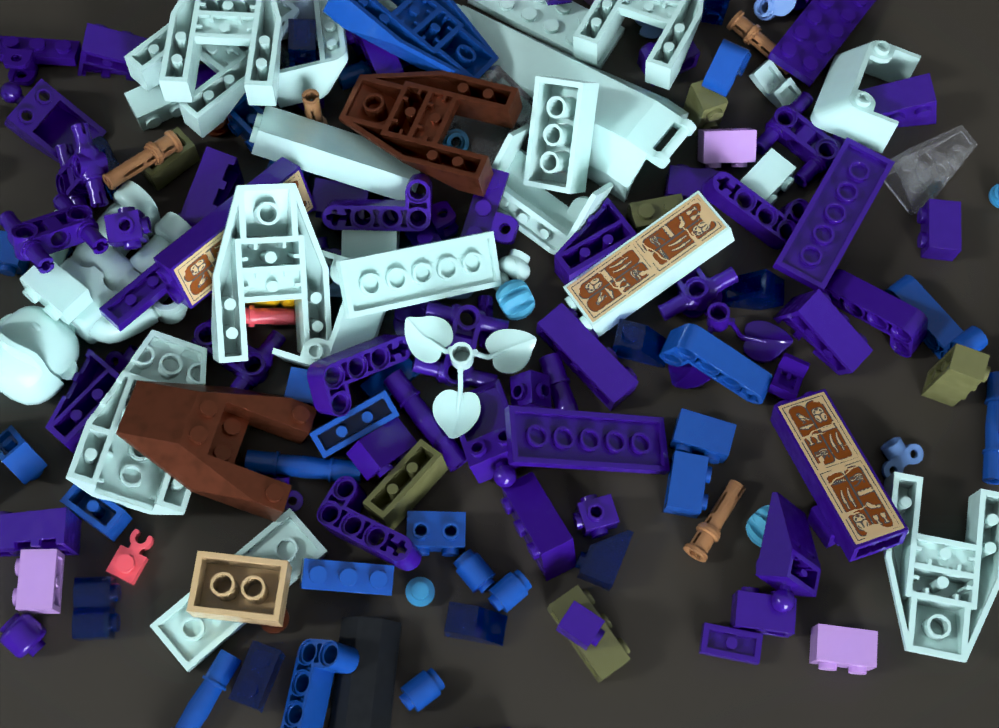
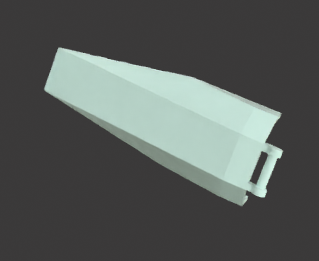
[462,5,696,202]

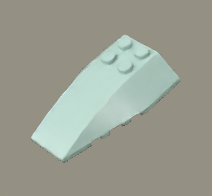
[66,329,207,515]

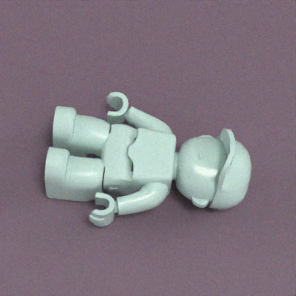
[0,180,192,405]

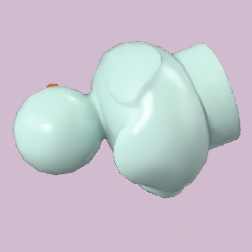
[493,249,531,291]

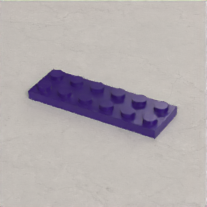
[767,0,876,87]
[772,137,895,291]
[504,405,670,475]

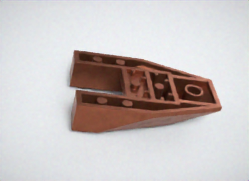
[339,70,523,197]
[116,380,317,522]

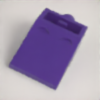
[0,78,107,164]
[459,379,522,488]
[755,492,821,613]

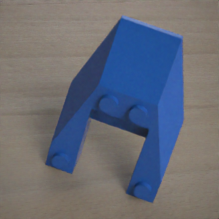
[323,0,499,79]

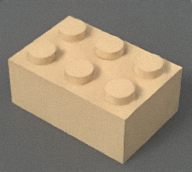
[186,550,292,627]

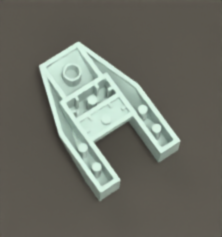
[124,0,300,138]
[159,0,282,106]
[573,0,704,90]
[211,183,332,363]
[884,471,999,663]

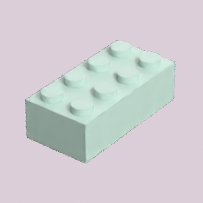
[523,76,599,194]

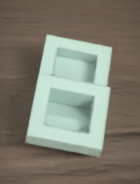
[748,59,801,108]

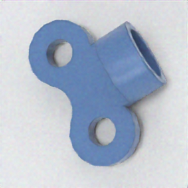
[880,437,924,479]

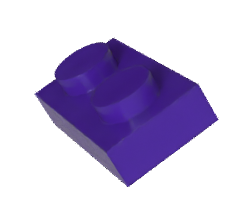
[699,622,763,665]

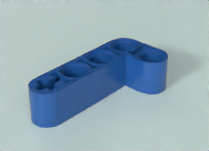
[701,39,752,97]
[884,274,988,360]
[659,323,773,404]
[280,638,360,728]

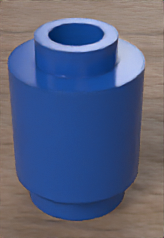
[453,549,496,594]
[487,569,532,613]
[399,668,445,712]

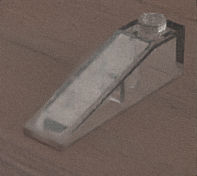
[884,125,978,216]

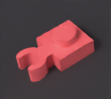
[106,529,155,586]

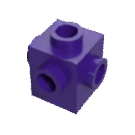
[104,207,152,250]
[510,370,552,408]
[572,494,620,539]

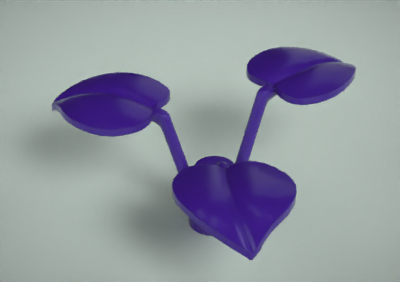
[668,291,793,389]

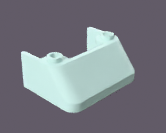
[277,0,349,108]
[810,40,921,153]
[491,124,614,255]
[272,250,386,373]

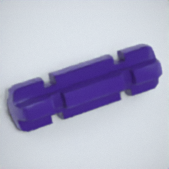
[478,295,493,348]

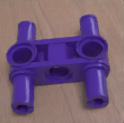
[756,91,845,187]
[55,123,109,208]
[0,193,109,274]
[658,266,739,321]
[411,301,509,389]
[190,319,286,390]

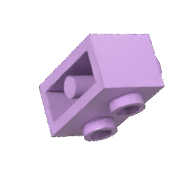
[697,128,757,168]
[12,549,65,614]
[809,623,878,675]

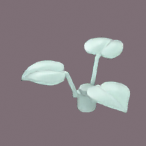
[405,316,537,439]

